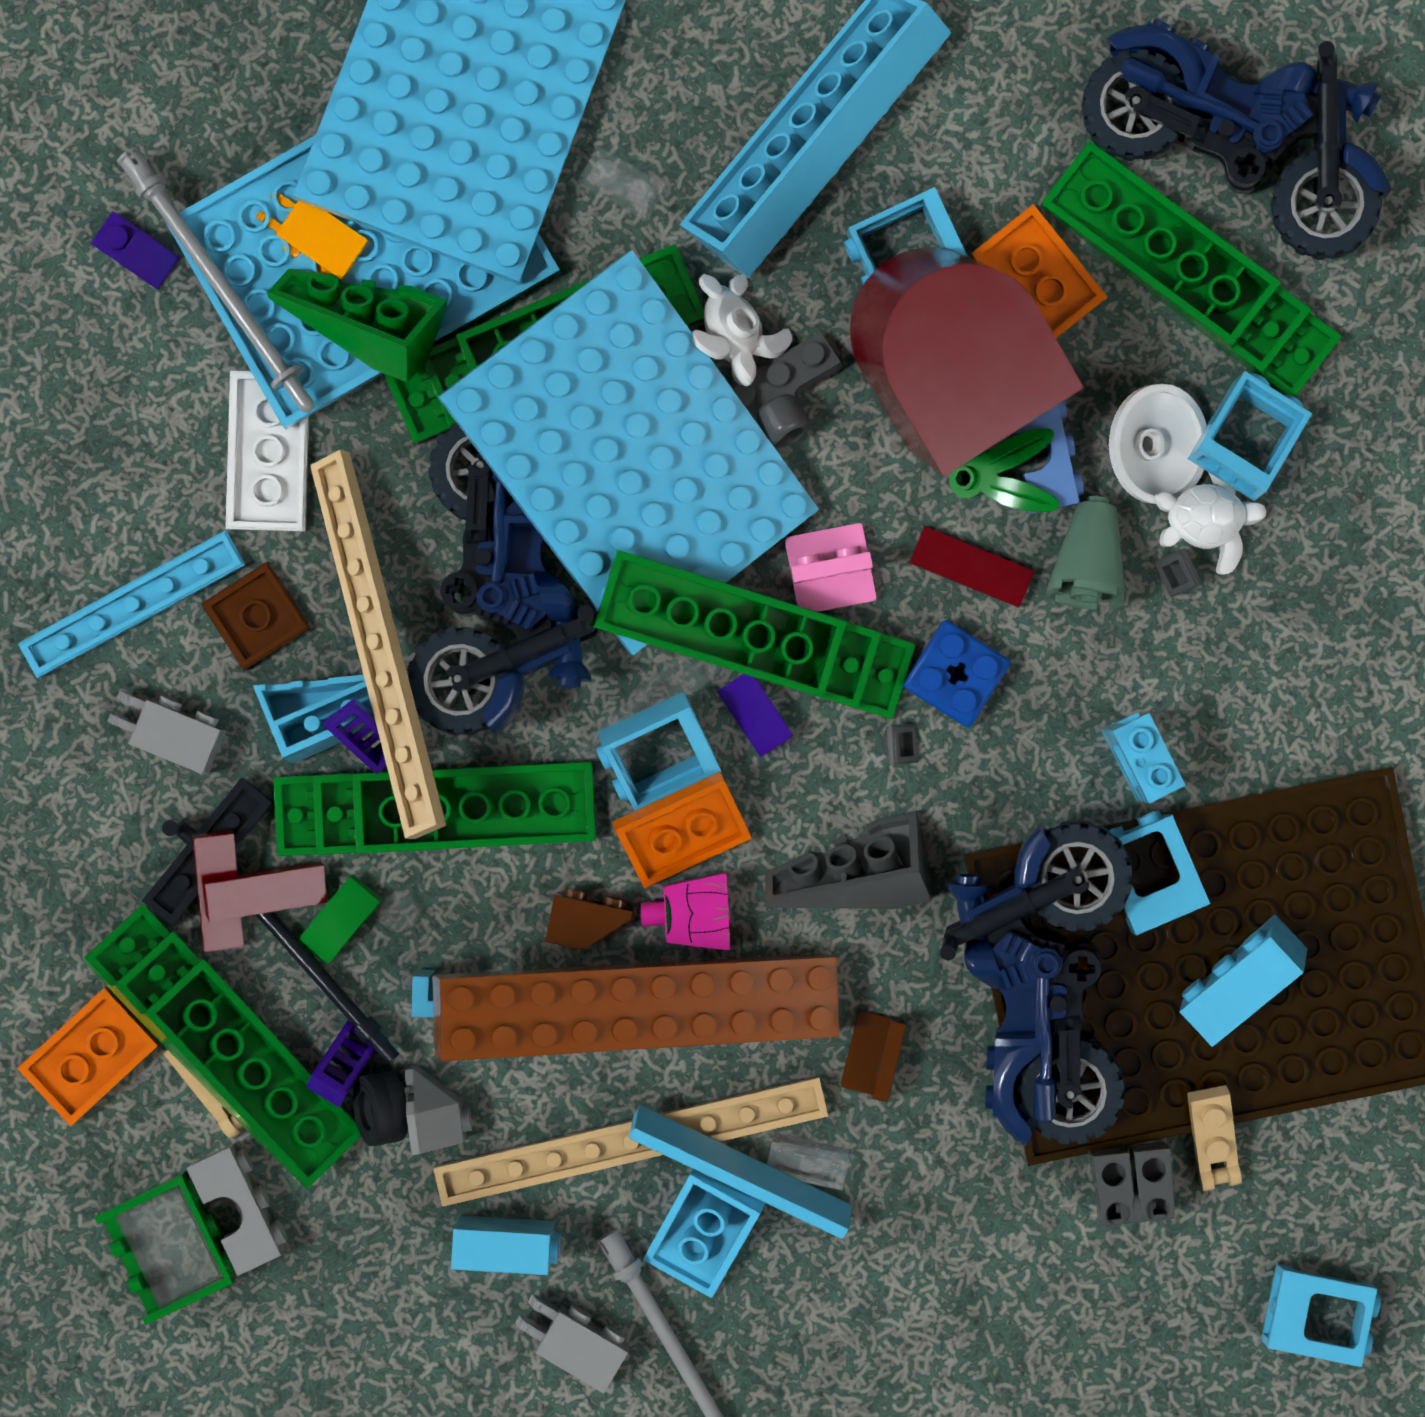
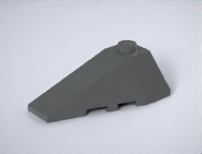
[765,811,932,909]

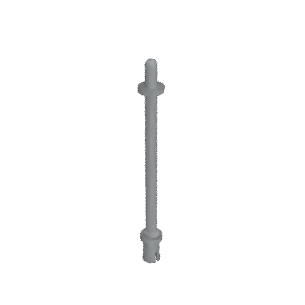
[117,147,314,412]
[596,1228,724,1417]

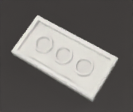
[226,371,309,532]

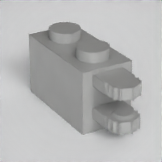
[107,690,226,774]
[515,1294,630,1394]

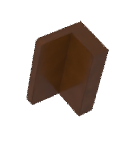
[841,1011,906,1102]

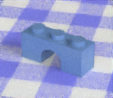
[1012,400,1084,515]

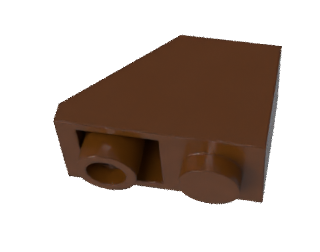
[545,887,634,950]

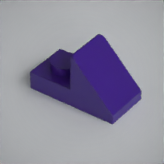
[90,211,180,290]

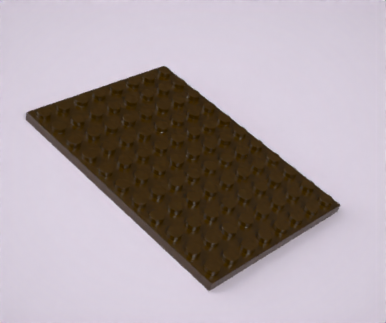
[963,766,1425,1166]

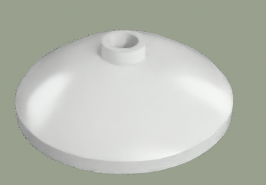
[1109,384,1207,504]

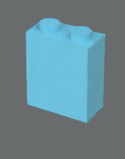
[451,1215,561,1275]

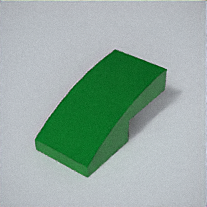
[298,874,383,965]

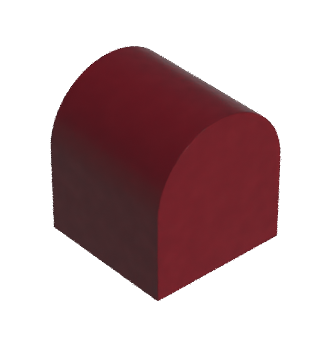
[850,247,1084,477]

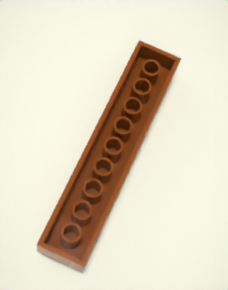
[432,954,839,1062]

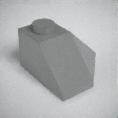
[405,1064,472,1155]

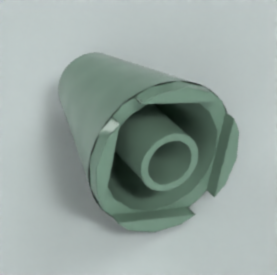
[1046,496,1126,610]

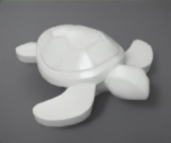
[692,274,792,387]
[1155,472,1267,575]

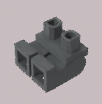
[1088,1142,1175,1226]

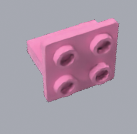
[785,523,876,612]

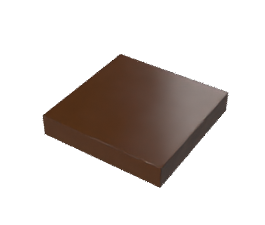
[201,561,311,671]

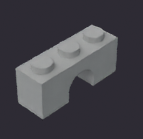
[186,1143,288,1276]

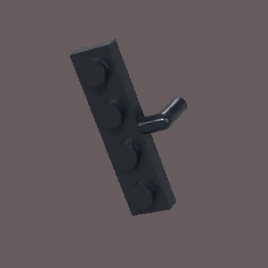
[142,777,274,926]

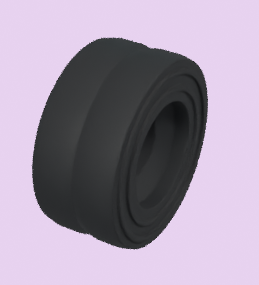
[353,1071,408,1146]

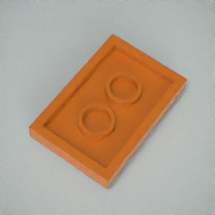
[970,204,1108,338]
[612,771,752,889]
[17,987,160,1126]

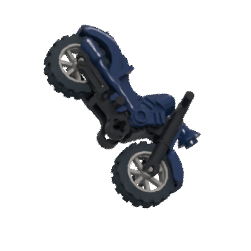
[1082,19,1391,260]
[407,422,603,735]
[940,820,1132,1146]

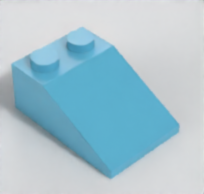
[643,1169,765,1298]

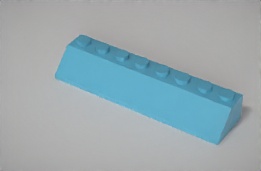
[679,0,951,278]

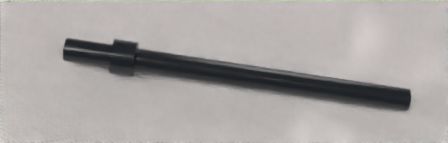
[256,912,400,1064]

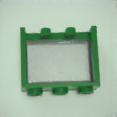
[94,1171,237,1325]

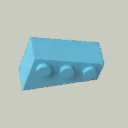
[253,675,373,764]
[1179,914,1307,1047]

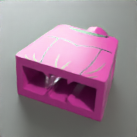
[641,872,730,950]

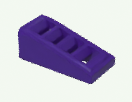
[323,698,387,774]
[306,1020,385,1106]

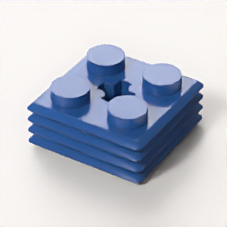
[903,620,1011,727]

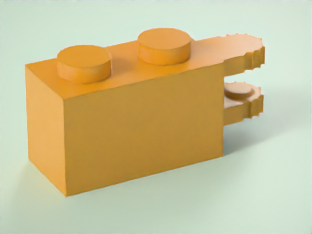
[255,192,369,281]

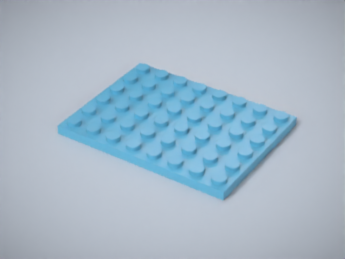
[293,0,626,285]
[165,135,560,429]
[438,250,819,655]

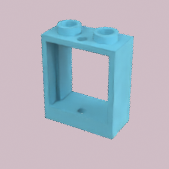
[843,187,968,285]
[1187,371,1312,501]
[596,691,722,811]

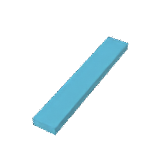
[18,530,246,678]
[628,1105,852,1239]

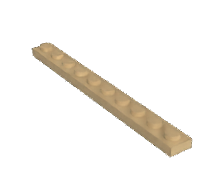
[310,450,446,839]
[433,1076,828,1207]

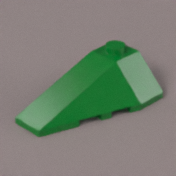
[267,269,447,383]

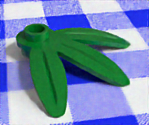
[949,428,1059,512]

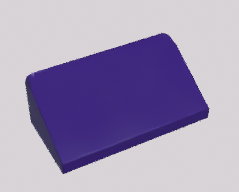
[717,674,793,757]

